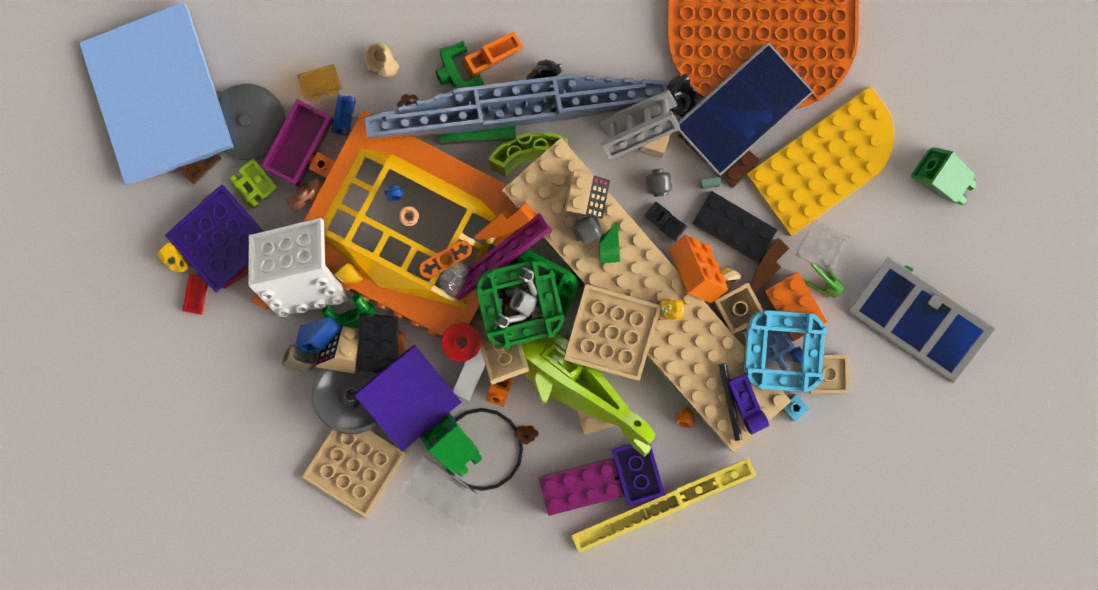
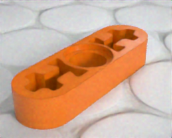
[419,241,472,278]

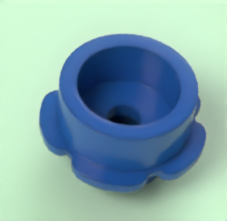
[384,185,404,201]
[790,346,802,364]

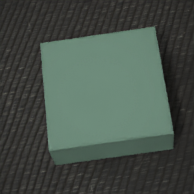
[700,177,721,189]

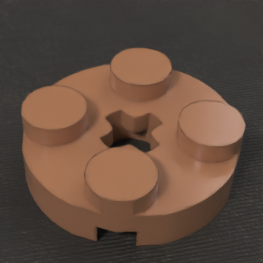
[286,178,322,211]

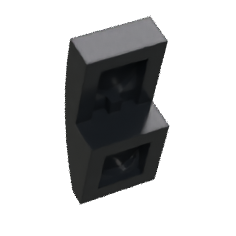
[644,202,687,242]

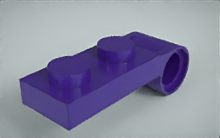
[727,373,769,435]

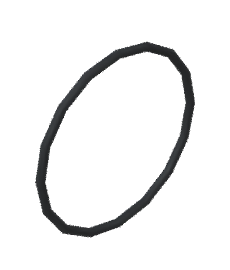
[445,408,523,491]

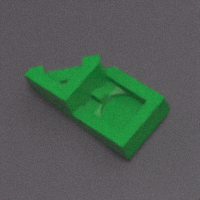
[599,222,620,264]

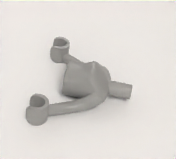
[494,267,542,328]

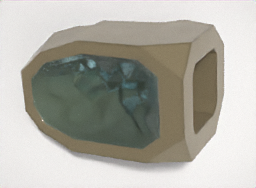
[282,345,317,371]

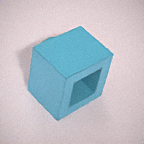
[783,394,809,421]

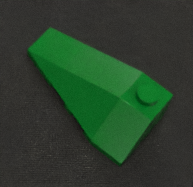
[439,126,516,145]

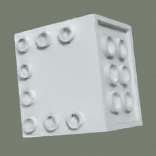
[249,218,350,317]

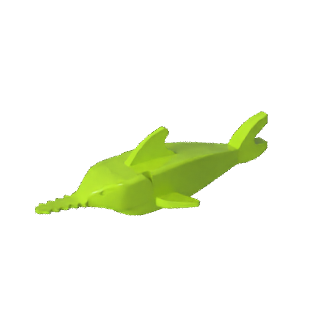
[479,309,656,457]

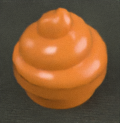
[676,407,695,428]

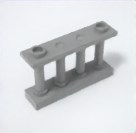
[600,90,680,160]

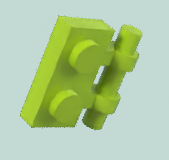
[229,158,278,209]

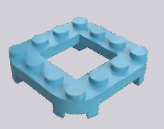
[744,310,827,392]

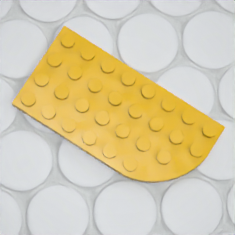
[746,86,894,236]

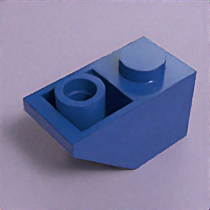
[295,317,341,355]

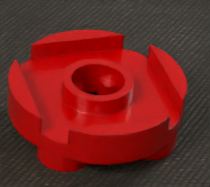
[441,323,481,362]

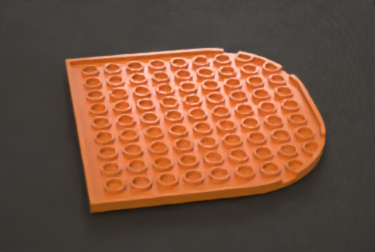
[668,0,859,110]

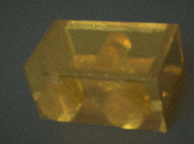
[297,64,342,101]

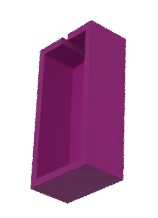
[261,99,333,187]
[539,457,623,516]

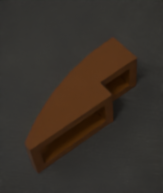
[750,238,790,294]

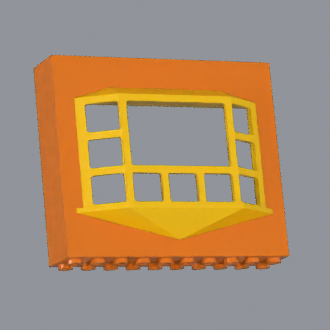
[303,110,518,345]

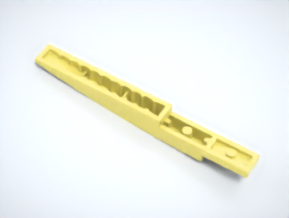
[571,458,756,553]

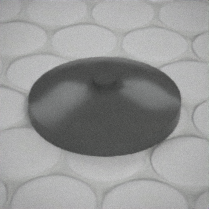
[218,84,286,160]
[312,358,380,435]

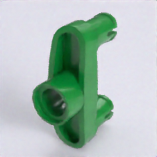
[435,40,484,89]
[319,293,377,329]

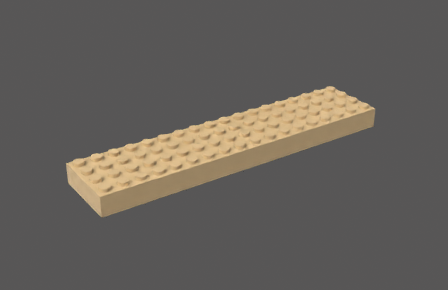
[501,138,791,453]

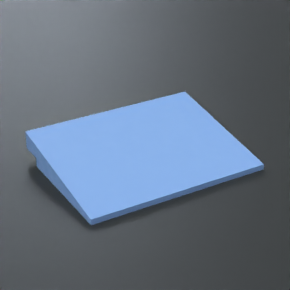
[79,2,234,186]

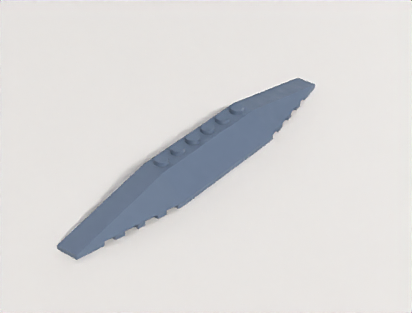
[364,74,668,138]

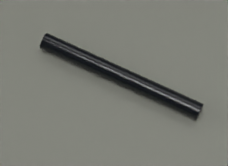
[719,363,743,441]

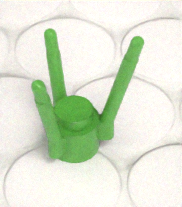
[802,260,844,298]

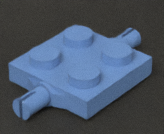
[742,330,795,370]

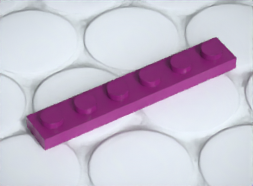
[448,213,552,301]

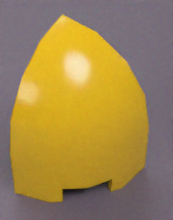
[335,263,364,283]

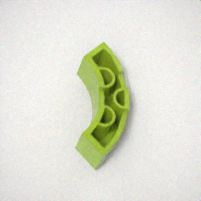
[488,132,568,177]

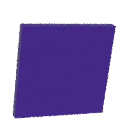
[165,184,265,293]
[354,344,461,452]

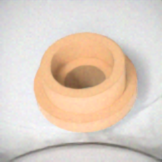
[399,206,419,226]

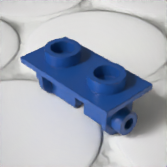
[331,94,357,136]

